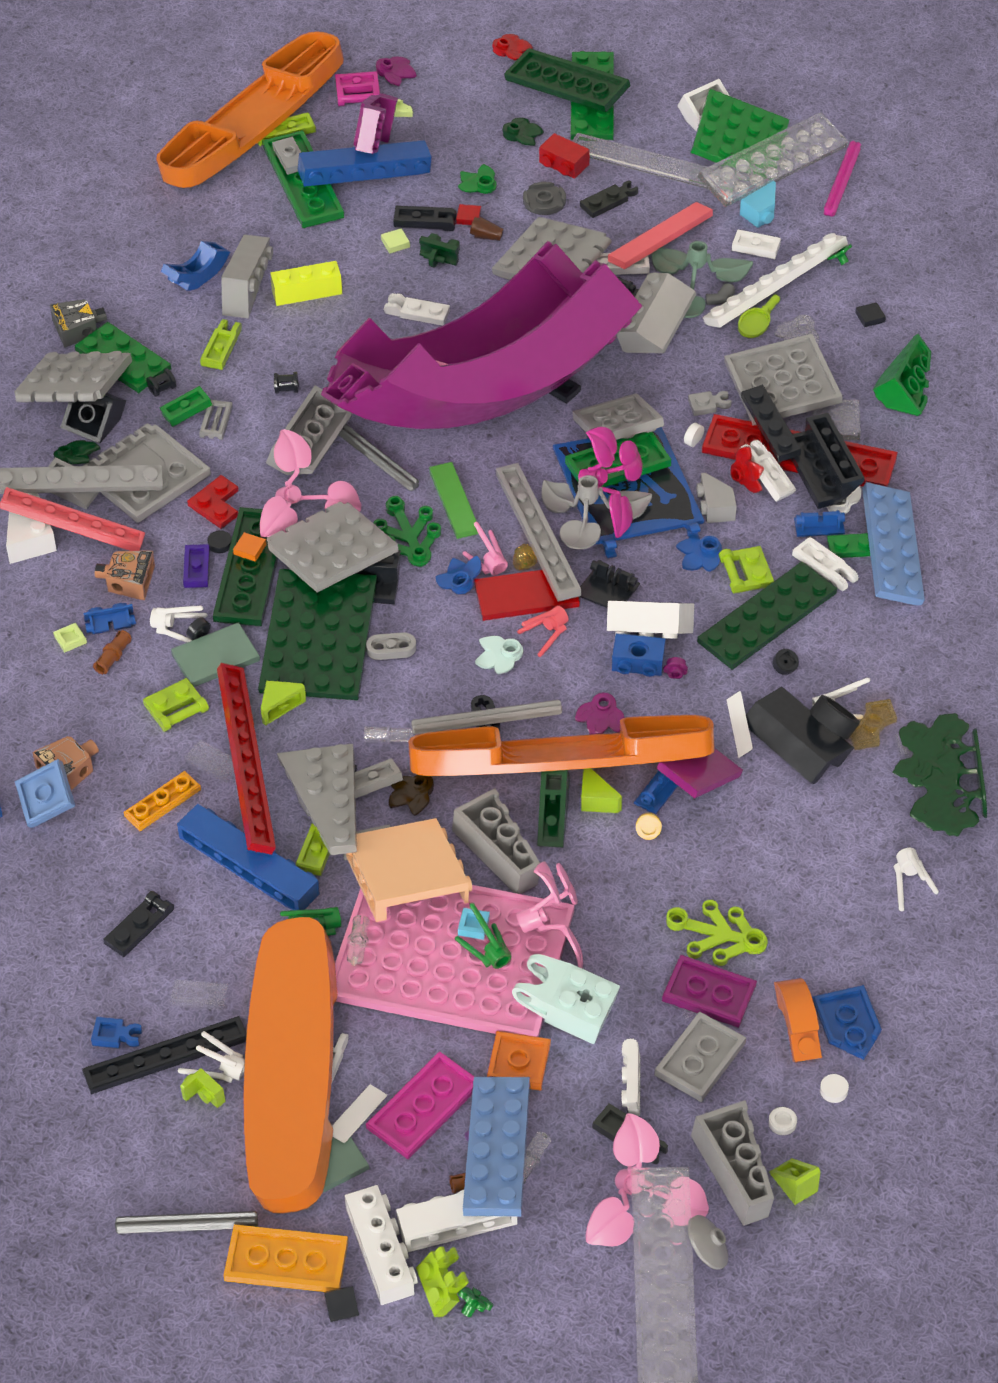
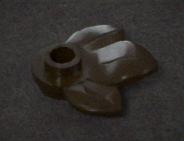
[389,775,434,816]

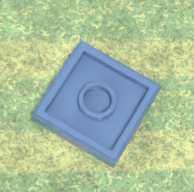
[15,759,75,828]

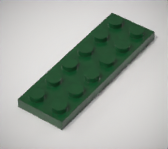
[504,48,631,112]
[213,507,278,626]
[697,561,837,670]

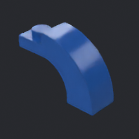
[161,241,230,291]

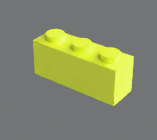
[270,261,342,306]

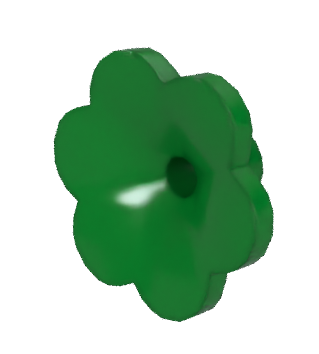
[827,244,852,265]

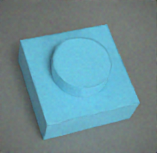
[458,908,490,940]

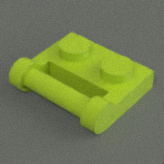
[718,546,774,594]
[143,678,209,732]

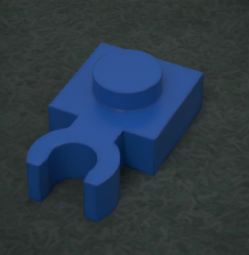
[91,1017,143,1048]

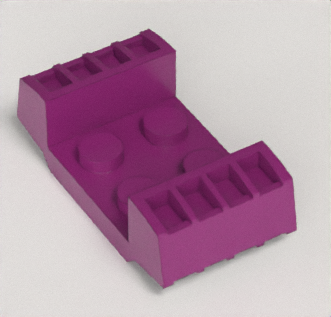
[353,93,398,154]

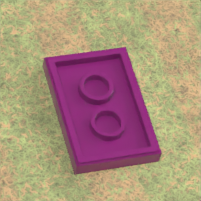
[657,749,743,798]
[662,954,757,1028]

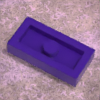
[183,544,210,588]

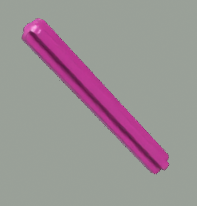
[824,141,861,217]

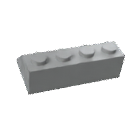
[617,272,696,353]
[266,385,353,475]

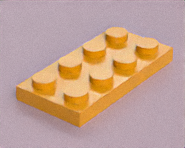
[224,1224,348,1292]

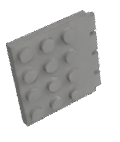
[492,217,612,280]
[14,351,132,402]
[82,423,211,523]
[267,501,398,592]

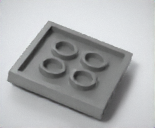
[572,393,664,440]

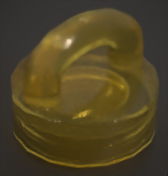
[513,544,537,570]

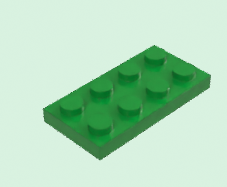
[75,322,172,394]
[565,432,672,487]

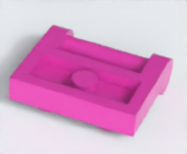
[335,71,380,106]

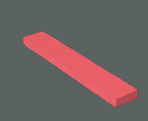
[608,202,713,269]
[0,487,145,551]

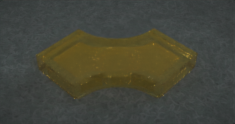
[850,699,897,750]

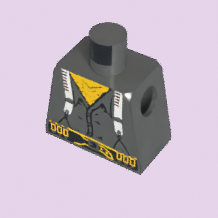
[50,299,107,348]

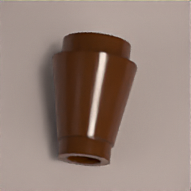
[470,217,504,241]

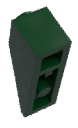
[537,770,570,848]

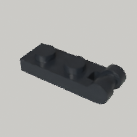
[393,205,457,231]
[103,891,174,957]

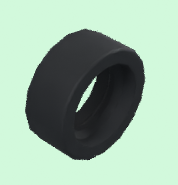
[809,695,860,739]

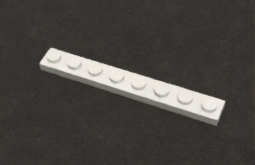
[703,233,848,328]

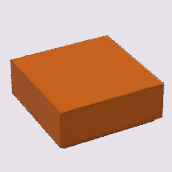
[233,532,266,562]

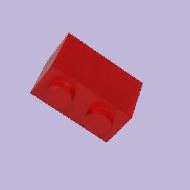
[539,133,590,179]

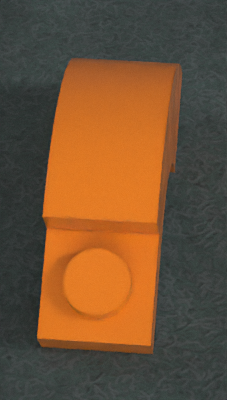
[774,978,822,1062]

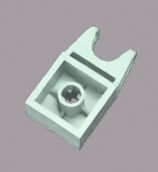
[512,954,620,1044]

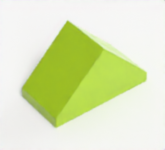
[261,681,306,726]
[581,768,622,813]
[769,1158,821,1205]

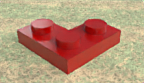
[187,475,238,529]

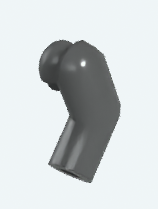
[705,283,735,305]

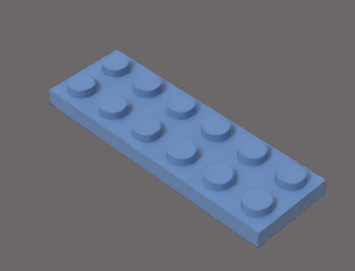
[862,482,925,605]
[463,1077,530,1217]

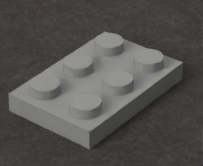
[654,1011,746,1102]

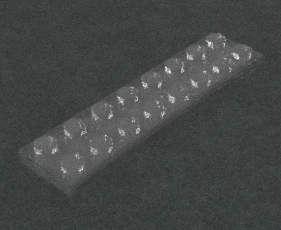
[697,112,849,207]
[631,1167,698,1383]

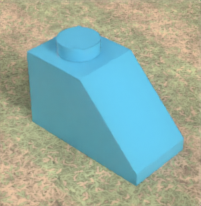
[740,180,776,228]

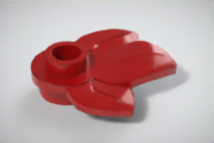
[492,34,533,60]
[731,446,764,493]

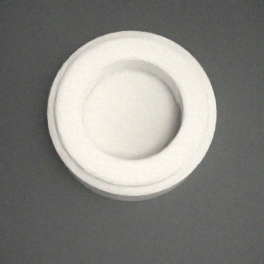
[684,423,704,447]
[820,1074,849,1103]
[769,1107,797,1135]

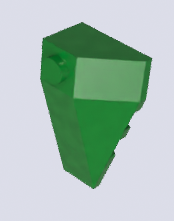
[873,334,931,416]

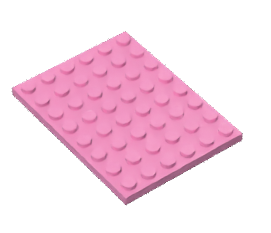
[335,885,574,1037]

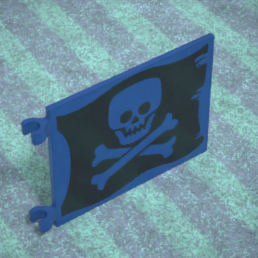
[553,427,704,559]

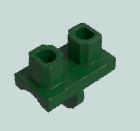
[419,233,460,268]

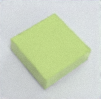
[381,228,410,253]
[53,623,87,653]

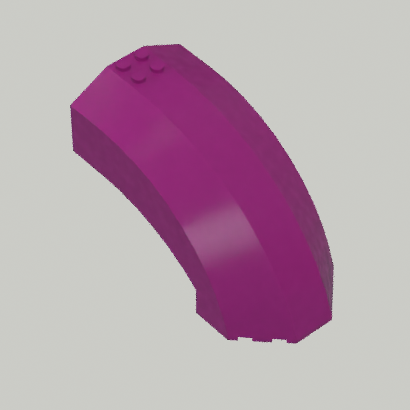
[321,241,642,429]

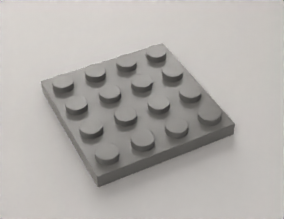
[724,334,842,426]

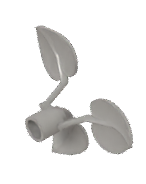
[542,475,652,549]

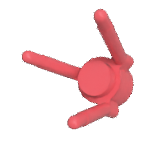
[517,606,569,657]

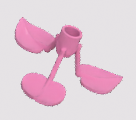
[260,430,361,538]
[516,861,583,968]
[586,1113,709,1246]

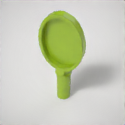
[738,294,780,338]

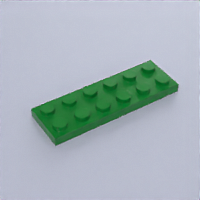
[571,51,614,140]
[262,130,344,228]

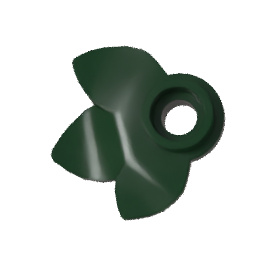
[502,117,544,146]
[53,440,101,464]

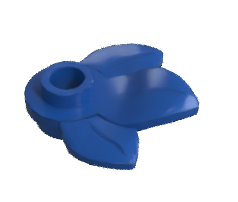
[676,536,722,572]
[436,556,482,594]

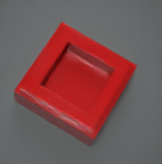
[456,204,481,225]

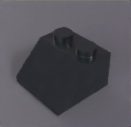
[60,393,127,443]

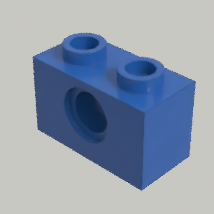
[612,633,666,677]

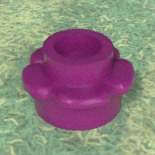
[663,657,688,679]

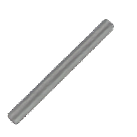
[411,700,562,735]

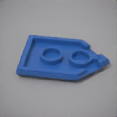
[812,985,882,1060]

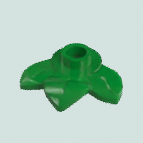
[458,164,497,194]

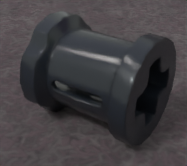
[146,369,176,397]
[274,372,299,394]

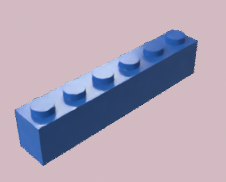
[298,140,432,187]
[177,804,320,910]

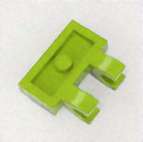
[416,1246,469,1317]

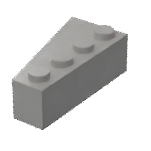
[221,235,273,318]
[452,788,540,894]
[691,1100,774,1226]

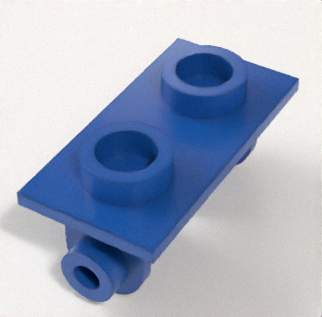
[794,510,845,537]
[83,603,136,635]
[634,770,678,815]

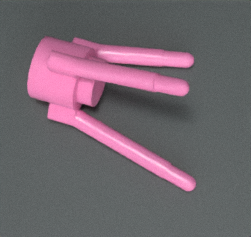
[462,522,508,576]

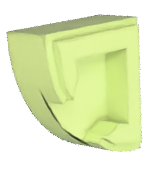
[394,99,413,117]

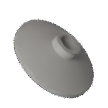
[688,1215,728,1270]

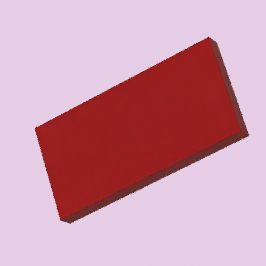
[474,566,580,621]

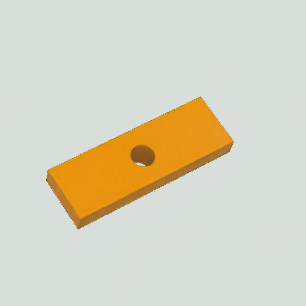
[123,771,201,831]

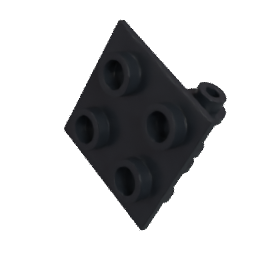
[579,560,640,609]

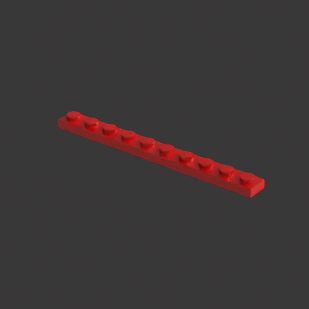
[217,663,276,855]

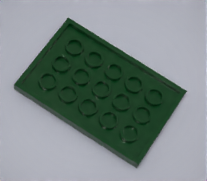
[258,569,377,700]

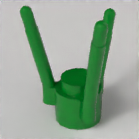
[455,903,512,969]
[280,907,341,936]

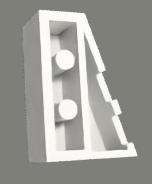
[6,493,57,564]
[607,601,694,638]

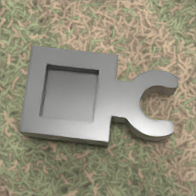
[688,391,731,416]

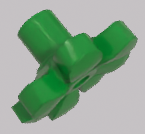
[458,1287,493,1318]

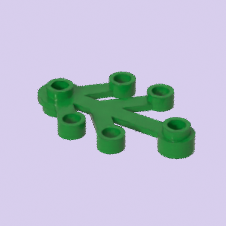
[373,496,441,567]

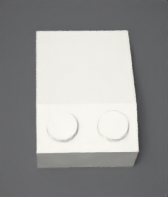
[678,79,729,131]

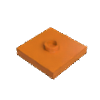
[487,1031,551,1091]

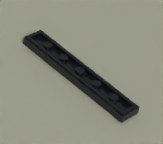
[82,1016,247,1094]

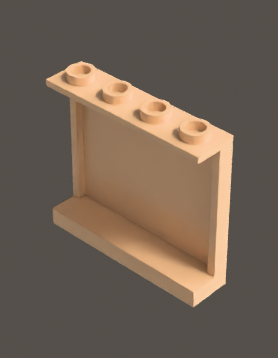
[346,818,472,922]

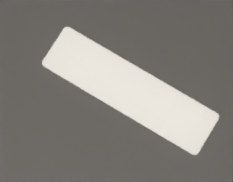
[727,691,753,758]
[332,1084,387,1143]

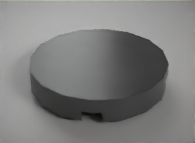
[523,182,566,215]

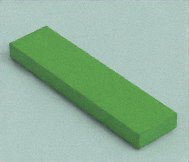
[429,462,479,539]

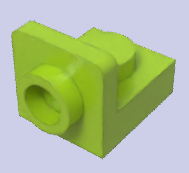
[180,1068,226,1108]

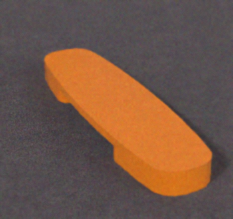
[156,31,344,188]
[408,715,715,776]
[244,917,338,1213]

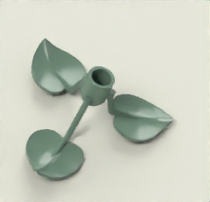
[652,241,753,318]

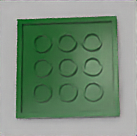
[690,89,790,182]

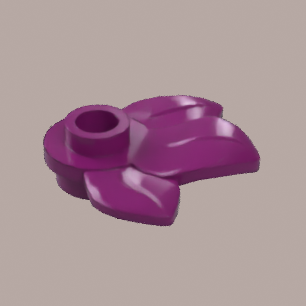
[376,56,417,86]
[575,692,625,735]

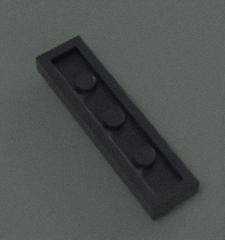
[741,384,801,462]

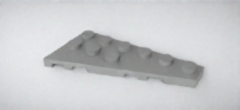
[277,744,357,855]

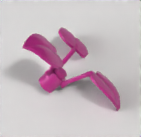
[578,427,643,538]

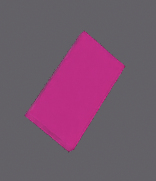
[366,1051,475,1159]

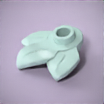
[475,636,523,674]

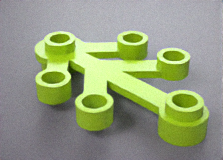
[666,900,768,966]

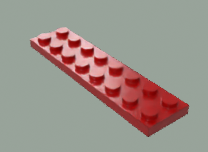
[702,414,898,487]

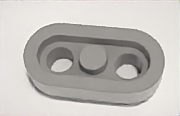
[366,633,416,660]

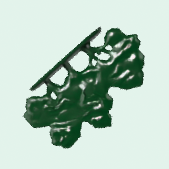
[892,713,987,837]

